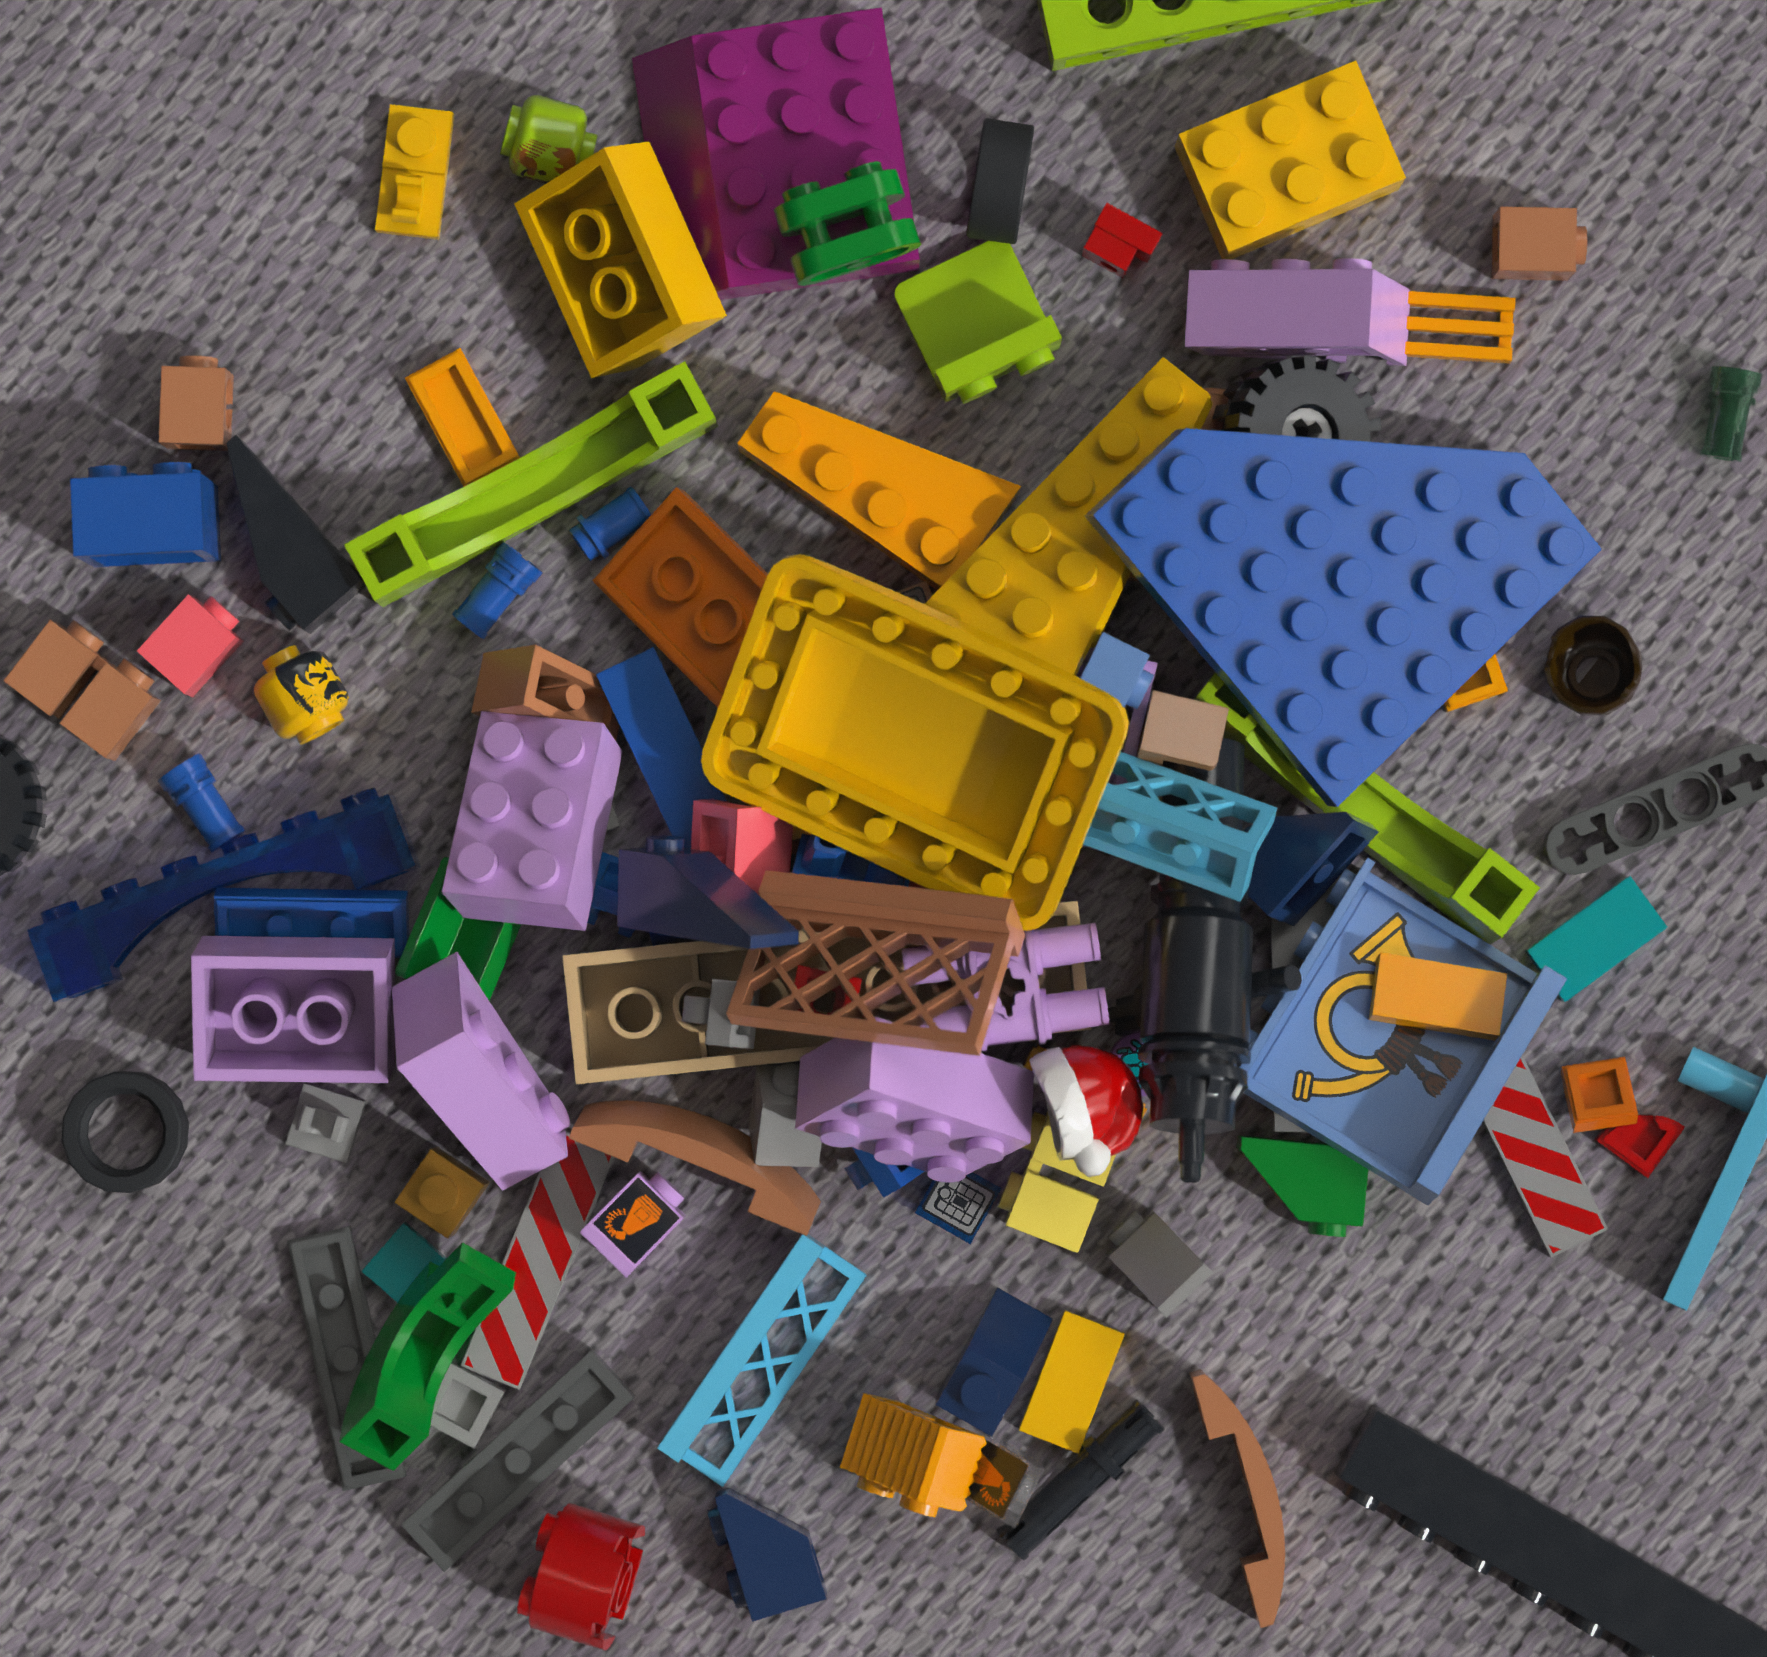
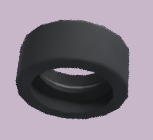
[966,118,1034,244]
[61,1071,189,1193]

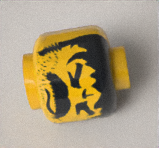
[254,645,349,745]

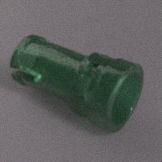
[1700,366,1762,462]

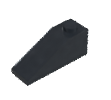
[226,435,366,634]

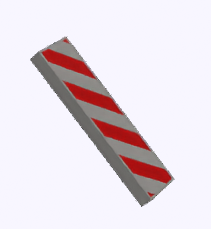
[1482,1055,1609,1258]
[461,1131,615,1390]

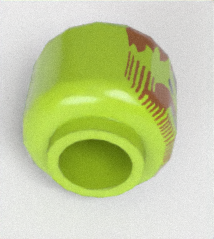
[500,95,597,183]

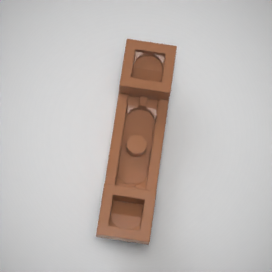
[569,1100,821,1236]
[1189,1369,1285,1628]

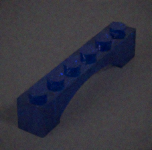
[27,788,421,1002]

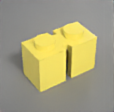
[998,1111,1116,1253]

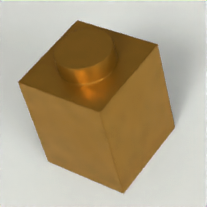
[394,1146,490,1239]

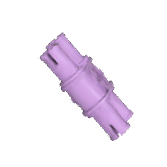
[902,923,1109,1052]

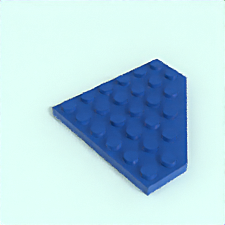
[1085,428,1602,807]

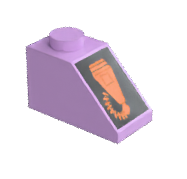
[580,1171,686,1278]

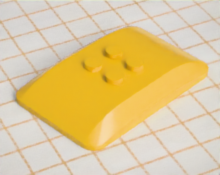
[701,554,1129,931]

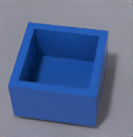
[70,462,221,567]

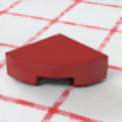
[1594,1114,1685,1178]

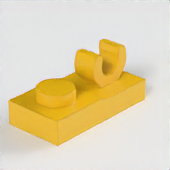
[375,104,455,240]

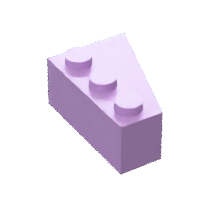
[392,952,570,1191]

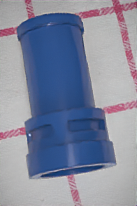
[452,541,543,639]
[158,753,245,853]

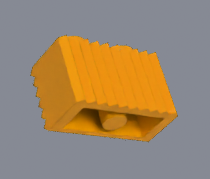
[840,1393,987,1517]

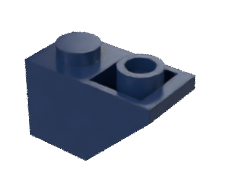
[707,1488,827,1622]

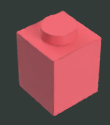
[137,594,244,698]

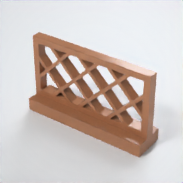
[726,870,1025,1056]

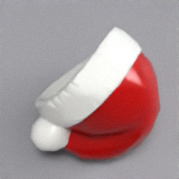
[1029,1045,1144,1177]

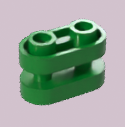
[774,162,921,286]

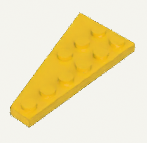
[925,357,1213,676]

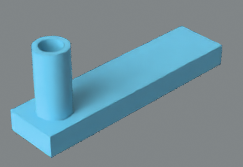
[1662,1046,1767,1311]

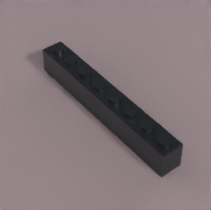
[1334,1405,1767,1657]

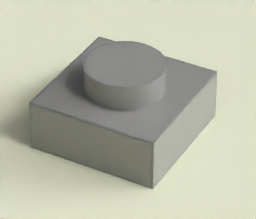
[431,1361,506,1449]

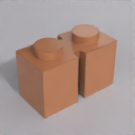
[4,620,161,761]

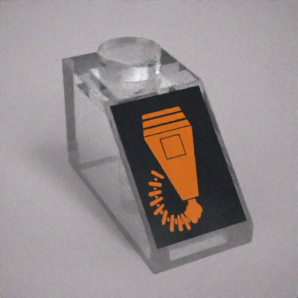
[966,1425,1044,1528]

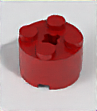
[517,1503,645,1651]

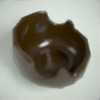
[1544,615,1643,716]

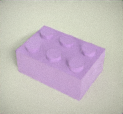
[442,711,623,931]
[191,936,396,1083]
[795,1016,1034,1183]

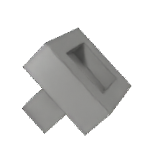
[682,979,761,1049]
[285,1083,367,1163]

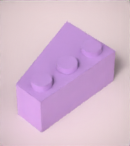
[1185,258,1411,366]

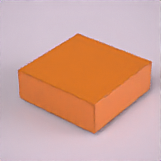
[1561,1057,1638,1133]

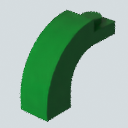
[339,1242,516,1471]

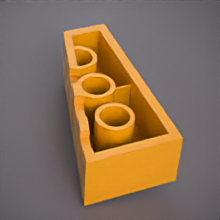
[737,391,1021,590]

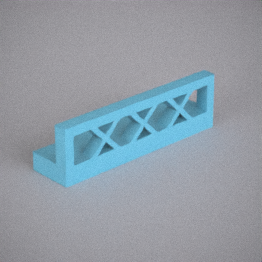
[1083,751,1277,902]
[657,1234,867,1487]

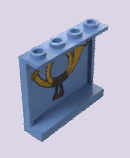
[1240,857,1567,1206]

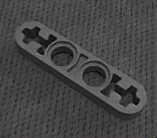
[1543,743,1767,875]

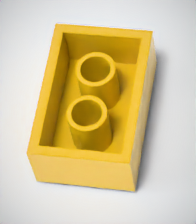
[1175,60,1406,260]
[514,141,727,378]

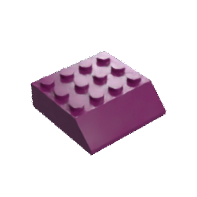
[632,7,920,300]

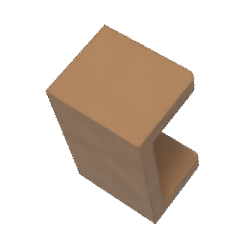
[1136,690,1229,802]

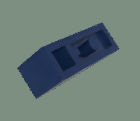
[617,835,799,949]

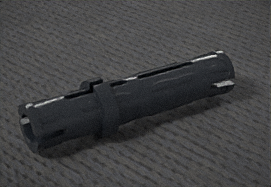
[996,1399,1165,1561]

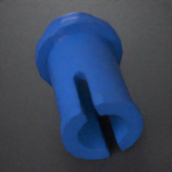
[569,486,651,561]

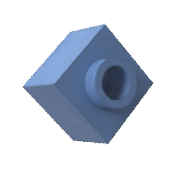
[1080,632,1154,709]

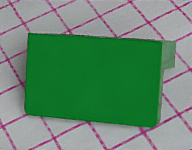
[395,857,522,1001]

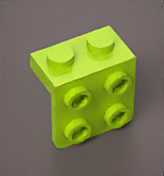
[895,241,1062,404]

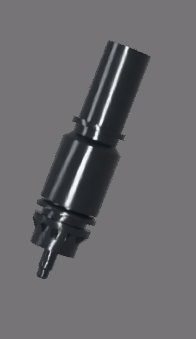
[1108,738,1253,1183]

